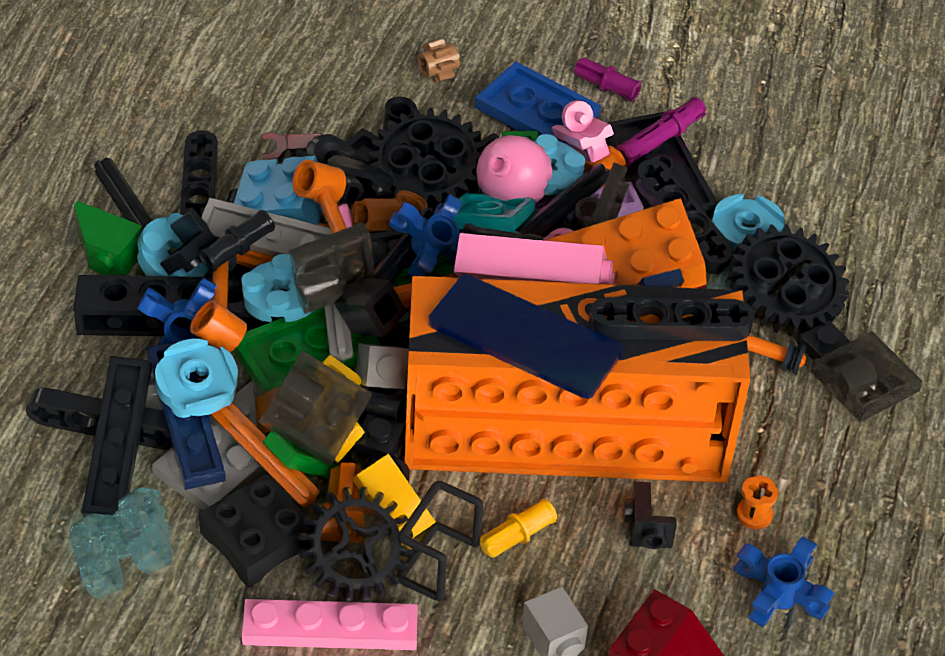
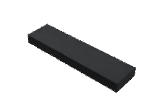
[81,356,153,521]

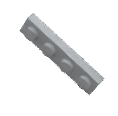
[201,198,352,269]

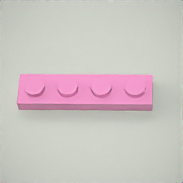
[242,599,418,650]

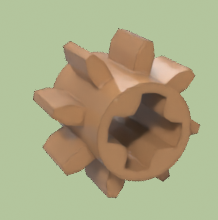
[418,38,460,83]

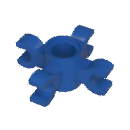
[388,194,462,276]
[138,277,217,346]
[733,536,834,627]

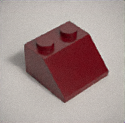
[608,589,724,656]

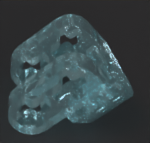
[70,488,173,599]

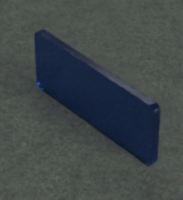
[429,275,623,399]

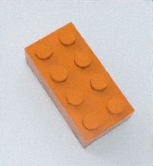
[544,198,707,288]

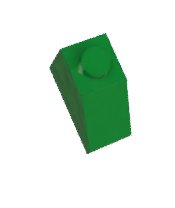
[74,201,143,276]

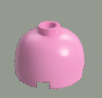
[476,135,552,203]

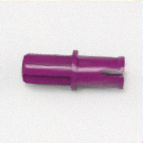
[574,58,642,102]

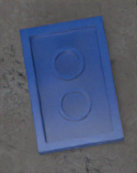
[474,61,601,144]

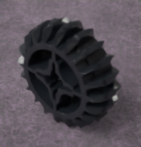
[298,487,414,602]

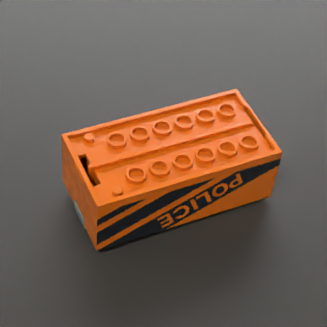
[405,276,750,483]

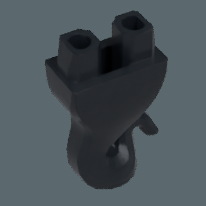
[295,134,394,205]

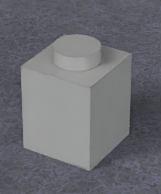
[355,343,409,389]
[522,586,588,656]

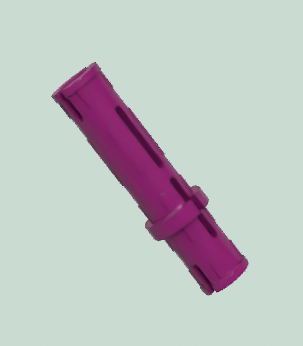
[615,97,706,166]

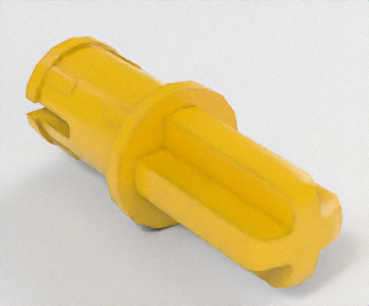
[479,499,557,558]

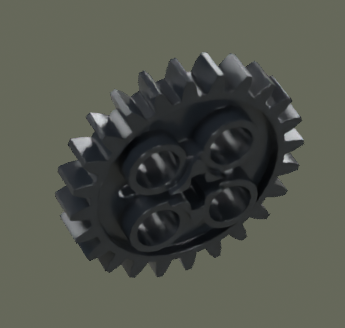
[368,108,486,208]
[727,224,850,336]

